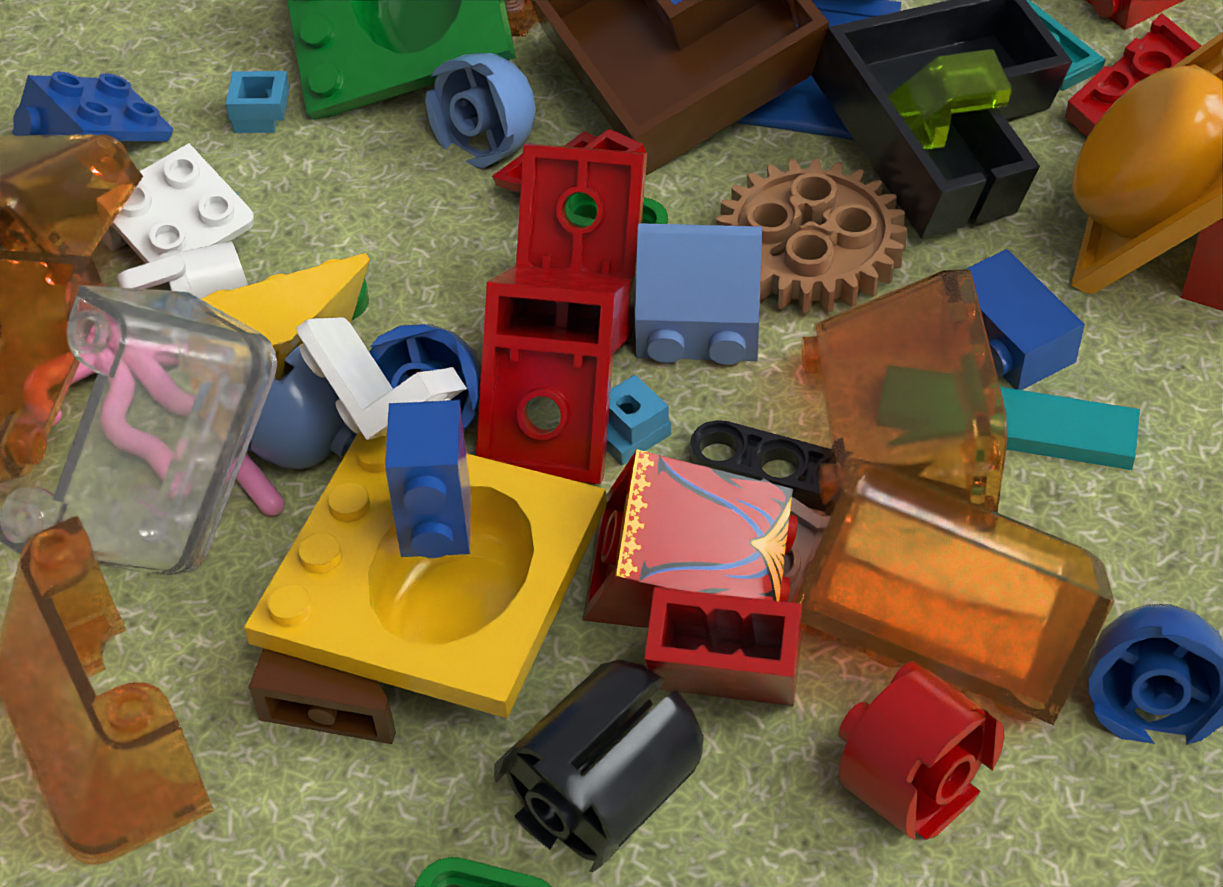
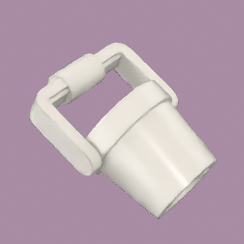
[115,241,248,335]

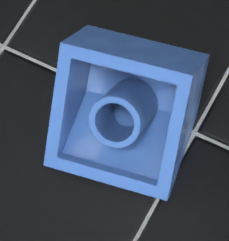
[635,223,762,365]

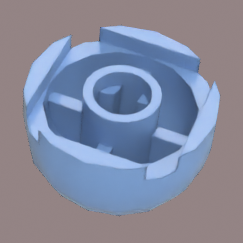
[425,53,536,168]
[241,345,357,470]

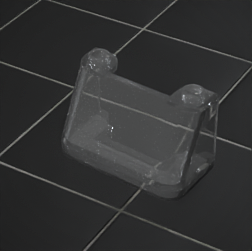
[0,285,277,576]

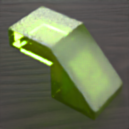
[888,49,1012,149]

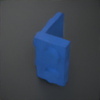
[12,72,173,188]

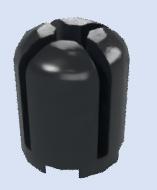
[494,659,704,872]

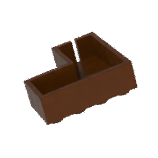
[531,0,830,175]

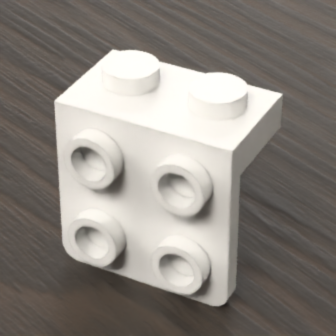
[92,143,254,264]
[296,317,467,440]

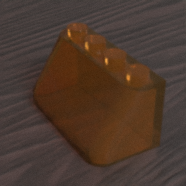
[790,458,1114,725]

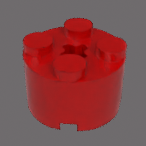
[838,661,1004,840]

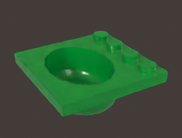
[287,0,516,119]

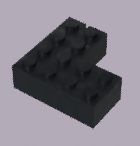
[812,0,1073,239]

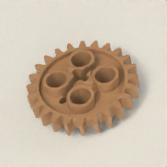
[716,158,907,313]

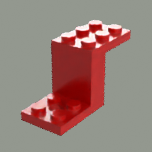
[476,143,647,484]

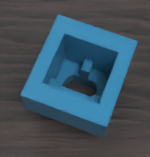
[226,71,290,133]
[606,374,671,466]

